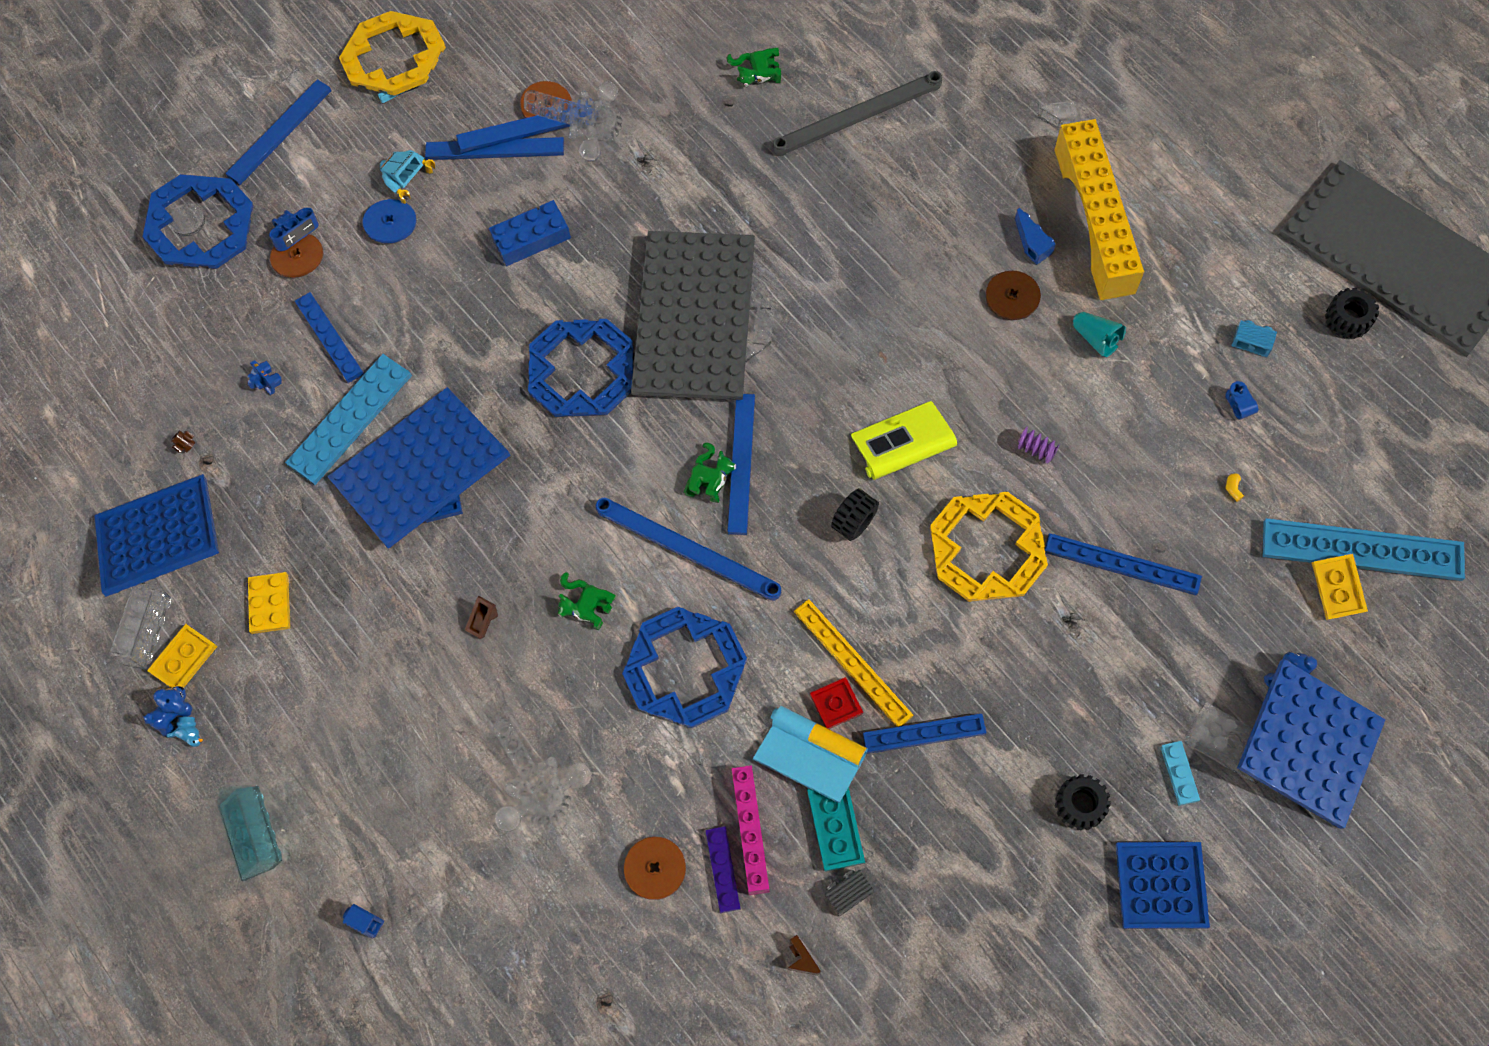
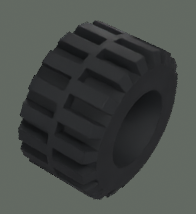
[1325,288,1379,339]
[831,488,879,541]
[1055,774,1111,830]

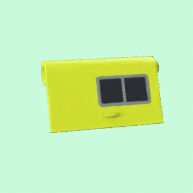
[851,401,957,480]

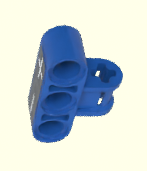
[269,207,319,251]

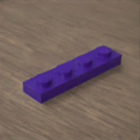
[705,826,741,914]

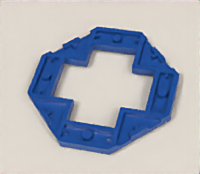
[142,174,253,269]
[528,319,633,417]
[622,607,747,728]

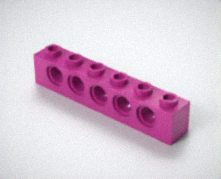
[732,765,770,896]

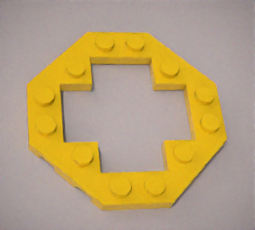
[339,11,446,96]
[930,492,1048,602]

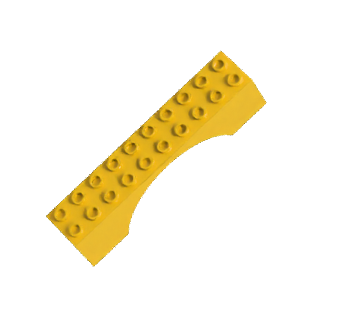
[1054,119,1144,300]

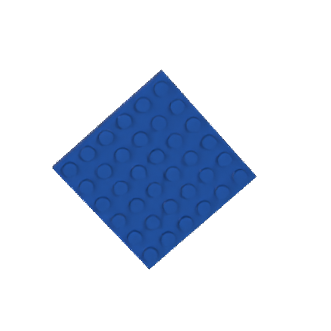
[94,474,219,597]
[1237,659,1386,829]

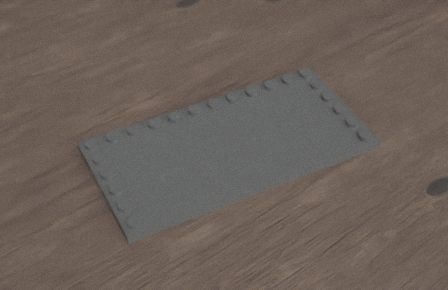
[1278,160,1489,357]

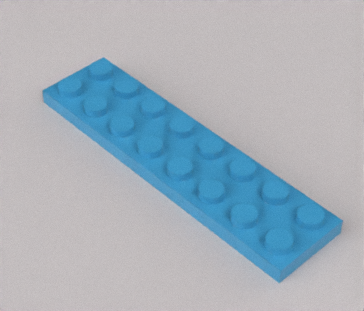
[285,354,412,485]

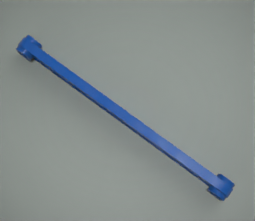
[596,497,782,601]

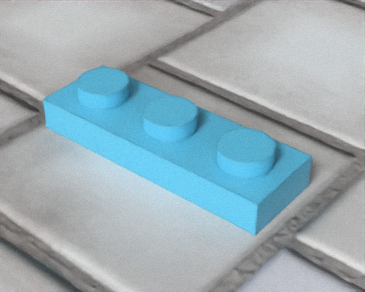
[1160,741,1200,806]

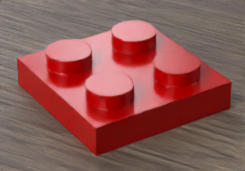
[810,677,863,729]

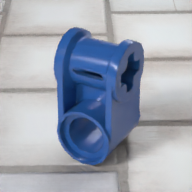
[1225,381,1259,420]

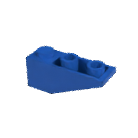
[1015,208,1056,265]

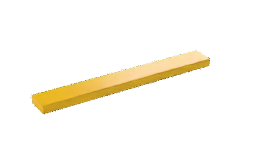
[794,599,913,727]

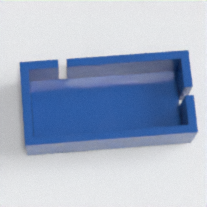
[489,200,571,267]

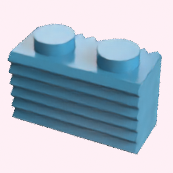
[1231,320,1277,357]

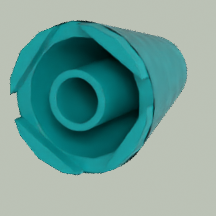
[1073,312,1126,357]

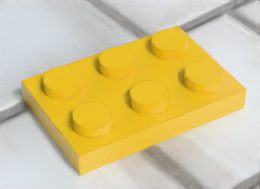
[1312,554,1368,620]
[248,572,290,634]
[147,624,218,688]

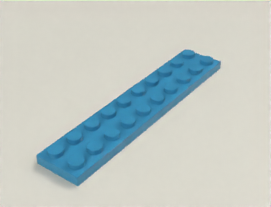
[1263,518,1465,581]

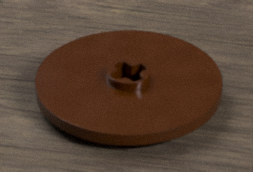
[986,270,1041,320]

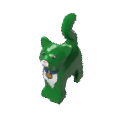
[726,48,781,87]
[684,443,736,503]
[558,572,616,631]

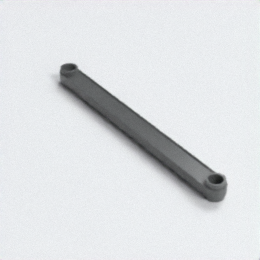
[773,71,942,156]

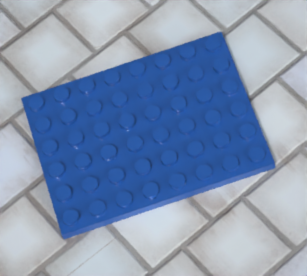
[327,387,511,549]

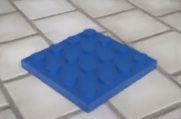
[1116,842,1210,929]

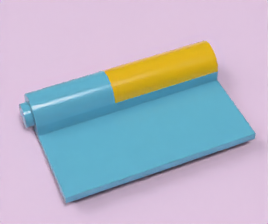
[753,706,868,804]

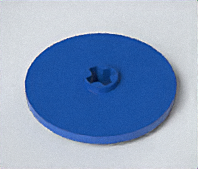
[363,199,417,243]

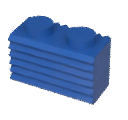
[343,904,384,939]

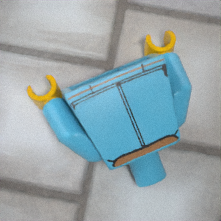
[380,150,435,204]

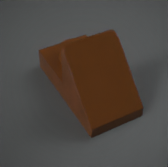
[465,596,498,639]
[788,935,821,976]

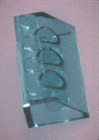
[218,786,282,881]

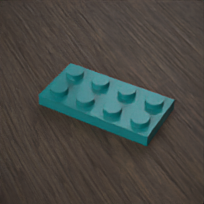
[807,787,865,872]

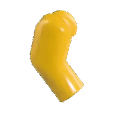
[1225,473,1244,502]

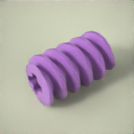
[1018,426,1060,464]

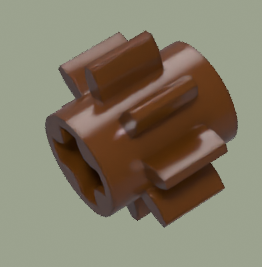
[171,430,195,453]

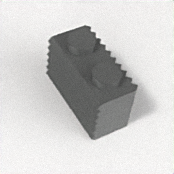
[825,869,874,917]

